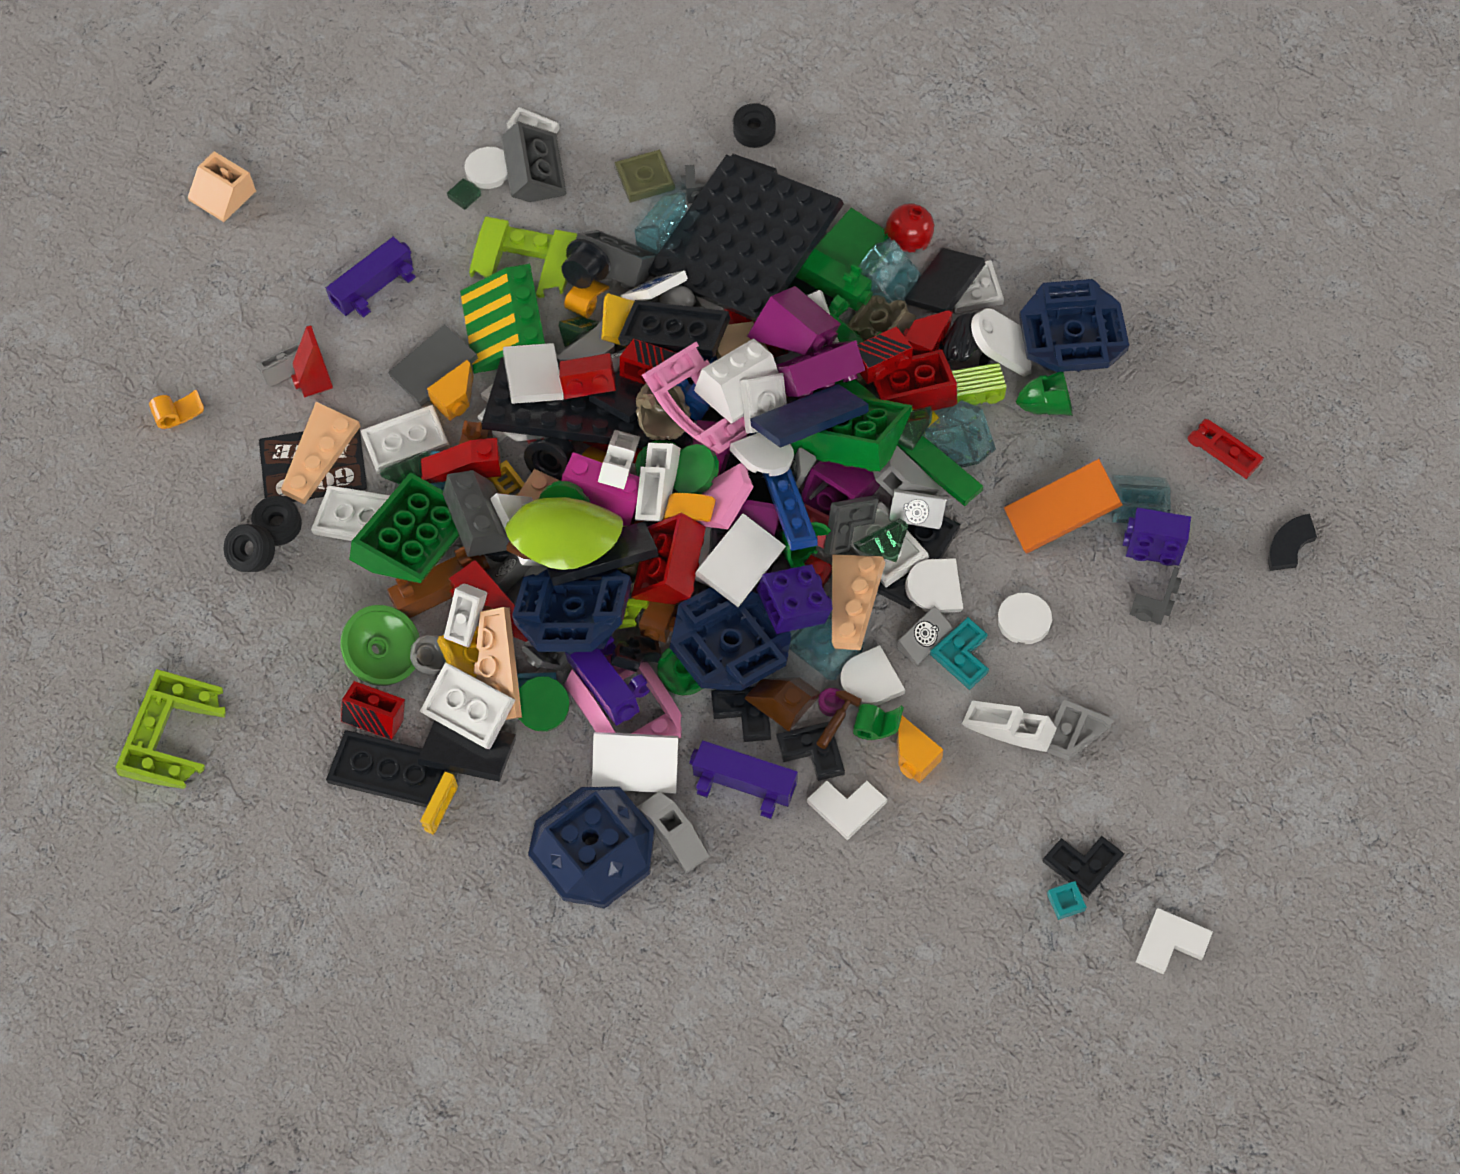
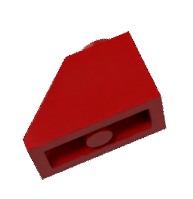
[903,310,953,356]

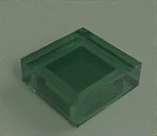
[447,178,481,210]

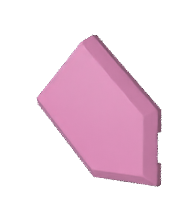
[695,463,753,529]

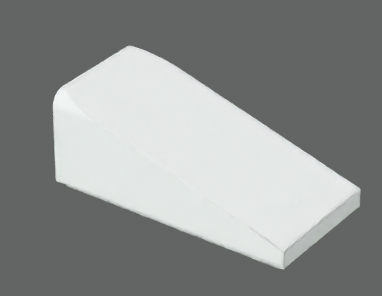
[444,584,487,647]

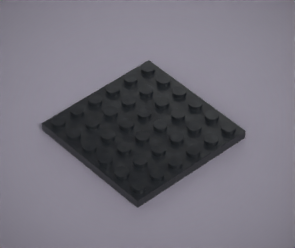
[648,154,844,322]

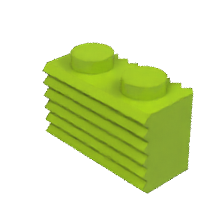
[951,363,1006,408]

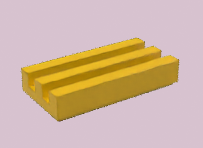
[420,772,458,834]

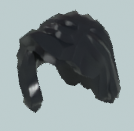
[940,312,992,366]

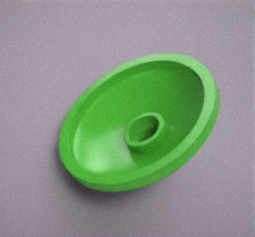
[340,605,420,686]

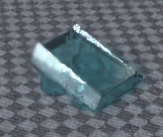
[789,613,864,680]

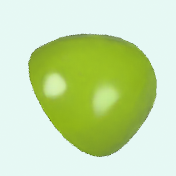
[505,497,623,570]

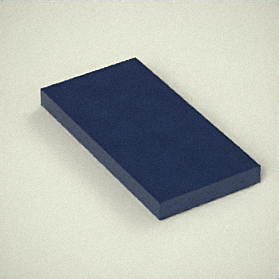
[750,384,869,448]

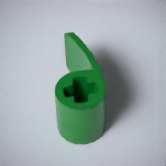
[853,704,904,740]

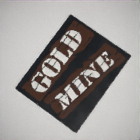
[259,428,367,502]

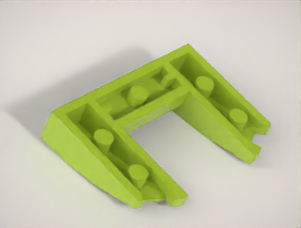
[469,216,578,298]
[115,669,226,789]

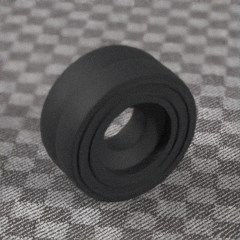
[733,103,776,148]
[251,496,302,546]
[223,524,275,572]

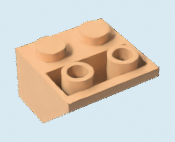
[188,151,256,222]

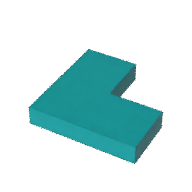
[930,617,989,690]

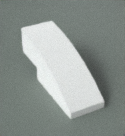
[598,430,640,489]
[635,443,681,521]
[962,701,1057,752]

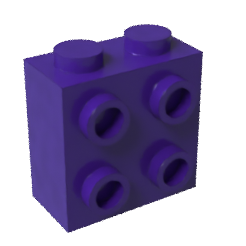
[1122,507,1191,566]
[757,564,833,634]

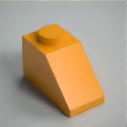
[427,360,474,421]
[896,715,944,783]

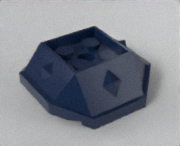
[1019,279,1129,372]
[512,569,632,655]
[670,587,792,691]
[528,787,655,909]

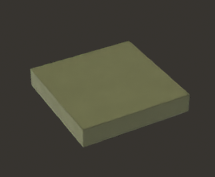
[615,149,675,203]

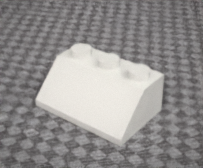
[694,338,778,424]

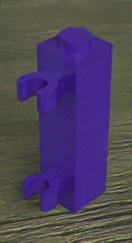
[325,237,416,318]
[565,636,650,726]
[690,740,798,819]

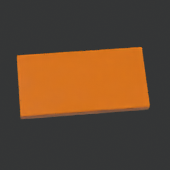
[1004,459,1122,554]

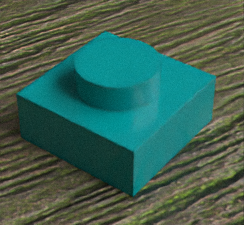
[1047,881,1087,920]

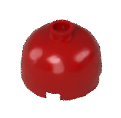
[884,203,935,253]

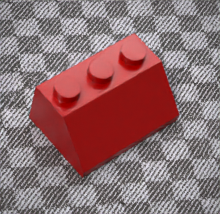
[631,513,706,604]

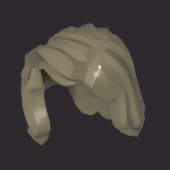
[636,383,691,441]

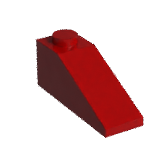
[291,325,333,397]
[421,438,502,483]

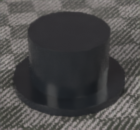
[561,239,610,289]
[524,437,575,481]

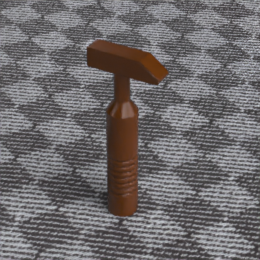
[816,690,862,749]

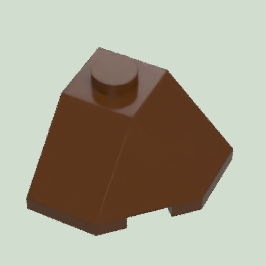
[745,677,820,731]

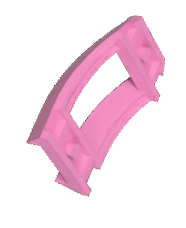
[642,342,749,454]
[564,654,682,738]

